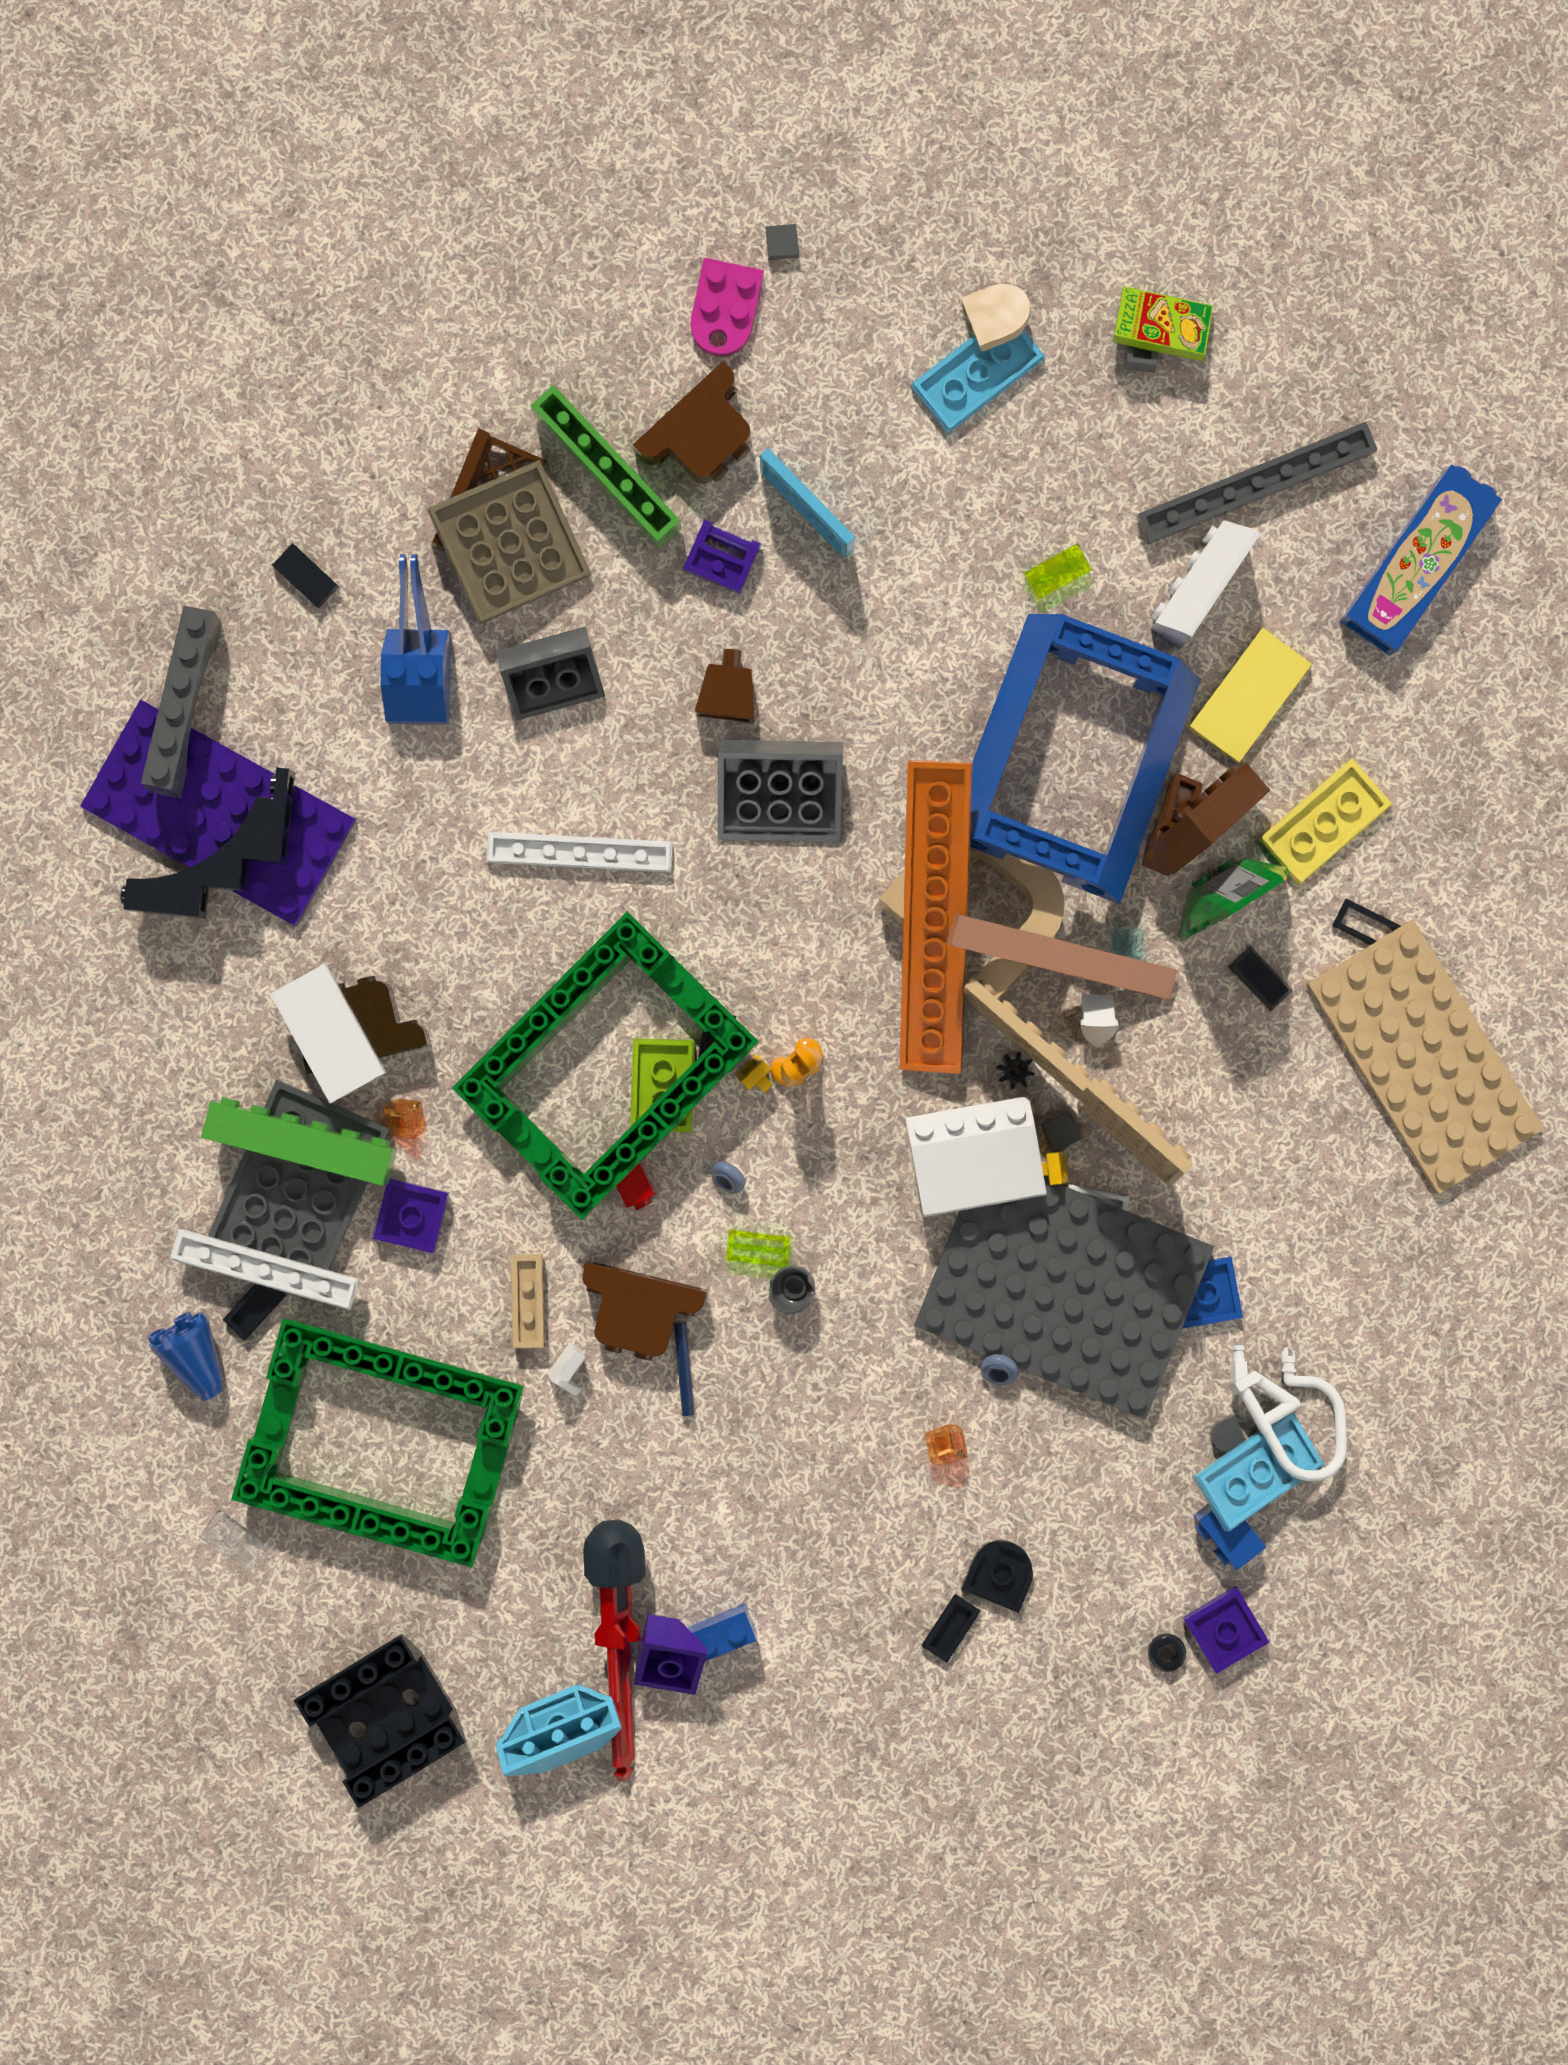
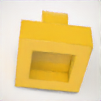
[734,1053,773,1093]
[1042,1151,1069,1185]

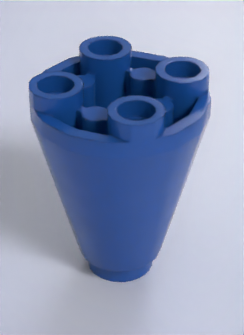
[147,1312,224,1401]

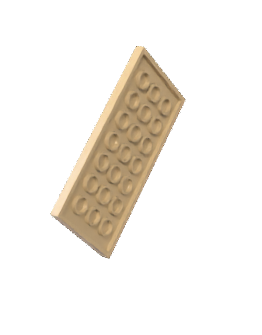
[1306,919,1544,1194]

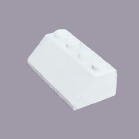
[1151,520,1261,648]

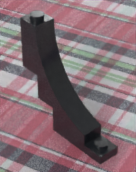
[120,767,296,919]

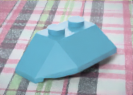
[496,1684,622,1776]

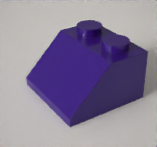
[634,1614,708,1695]

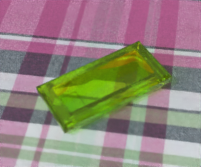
[1023,543,1092,600]

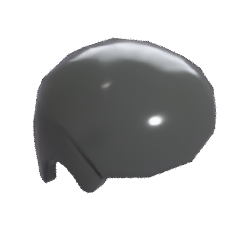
[768,1265,816,1315]

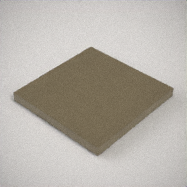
[426,460,592,625]

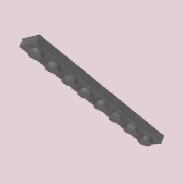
[1137,422,1378,545]

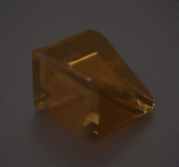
[383,1098,426,1139]
[925,1423,968,1466]

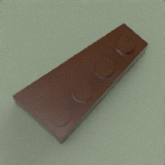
[1149,762,1271,875]

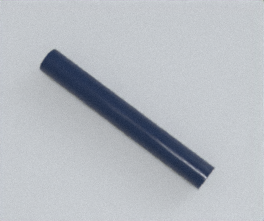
[674,1322,694,1416]

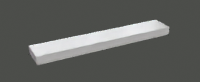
[486,832,673,873]
[170,1229,360,1310]

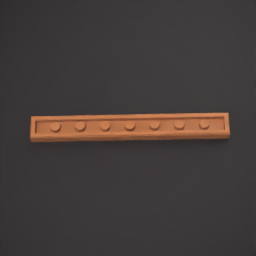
[947,913,1178,1000]

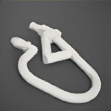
[1229,1345,1347,1482]

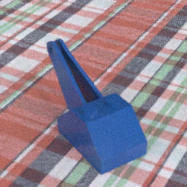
[380,554,451,725]

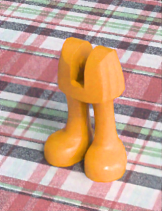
[770,1038,823,1087]

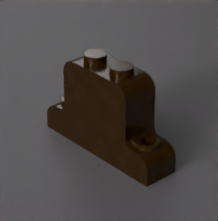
[303,976,432,1074]

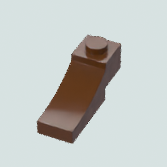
[1141,772,1203,876]

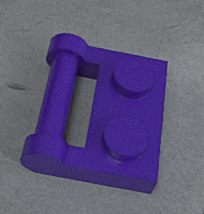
[683,520,762,594]

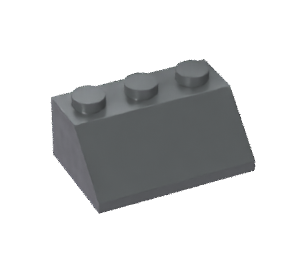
[496,626,605,721]

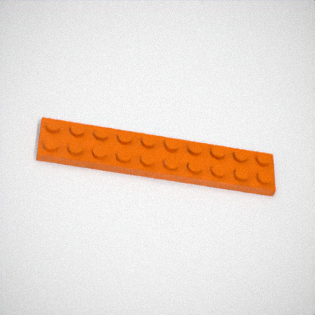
[899,760,973,1074]

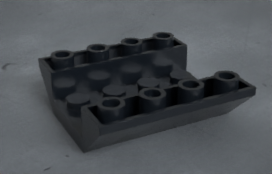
[293,1633,466,1808]

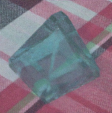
[1109,928,1145,960]

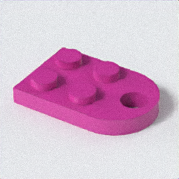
[690,258,764,357]

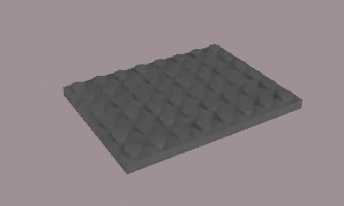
[914,1178,1214,1420]

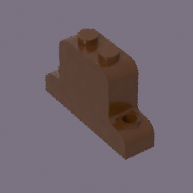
[633,361,751,484]
[582,1260,707,1361]

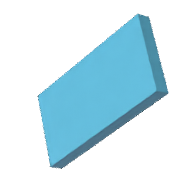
[911,329,1045,434]
[760,448,855,558]
[1192,1412,1325,1531]

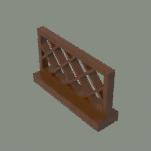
[432,428,547,552]

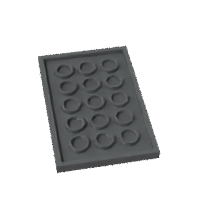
[208,1080,391,1271]

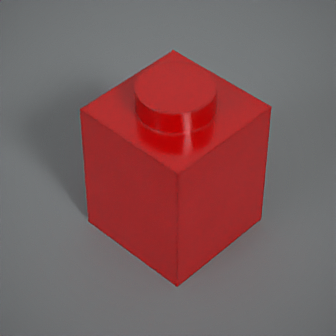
[616,1162,656,1210]

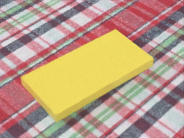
[1188,628,1312,764]
[1258,758,1393,885]

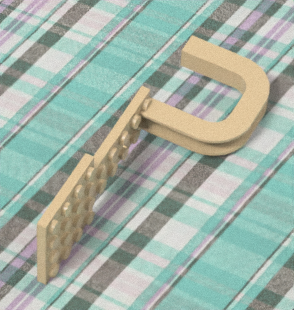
[879,848,1193,1187]

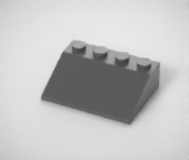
[718,740,843,842]

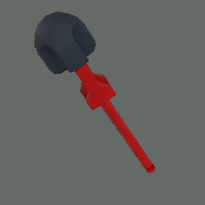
[583,1519,646,1782]

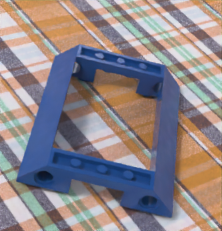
[970,614,1201,904]

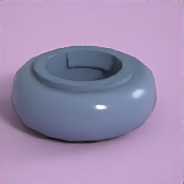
[710,1161,746,1193]
[980,1354,1019,1385]

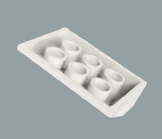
[906,1096,1047,1217]

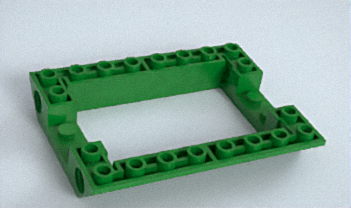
[452,911,759,1220]
[231,1318,524,1568]

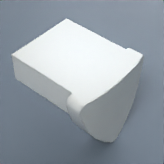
[1080,994,1119,1047]
[548,1342,586,1396]

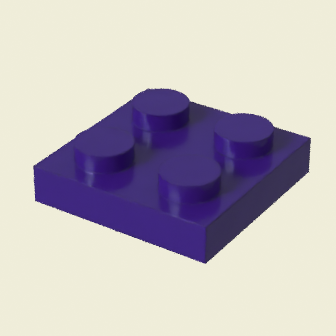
[373,1178,450,1253]
[1182,1586,1270,1674]

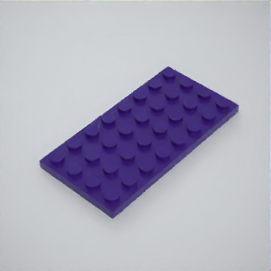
[80,699,357,927]

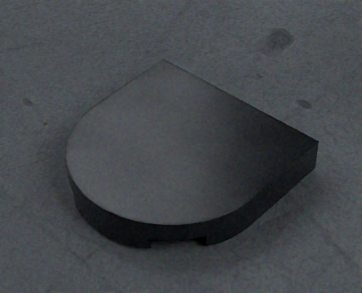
[961,1540,1033,1613]

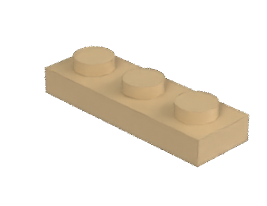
[511,1254,545,1348]

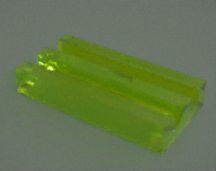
[725,1229,790,1267]

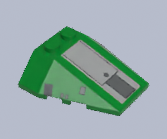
[1178,858,1291,941]

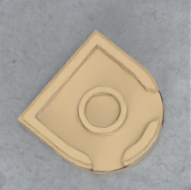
[961,284,1031,352]

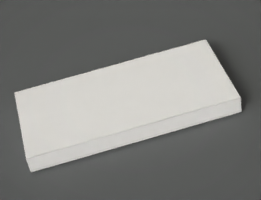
[270,964,386,1103]

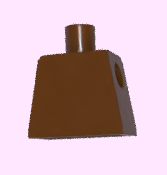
[695,649,754,723]

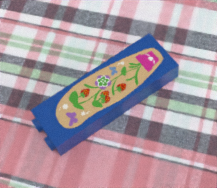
[1339,464,1502,656]

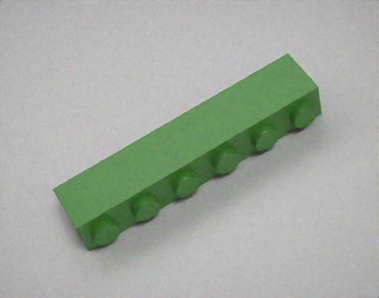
[530,385,682,550]
[201,1097,397,1186]

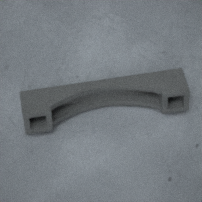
[141,606,222,799]

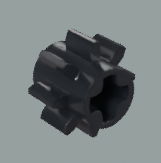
[996,1051,1035,1090]

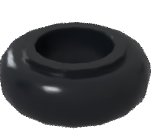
[1148,1633,1186,1672]

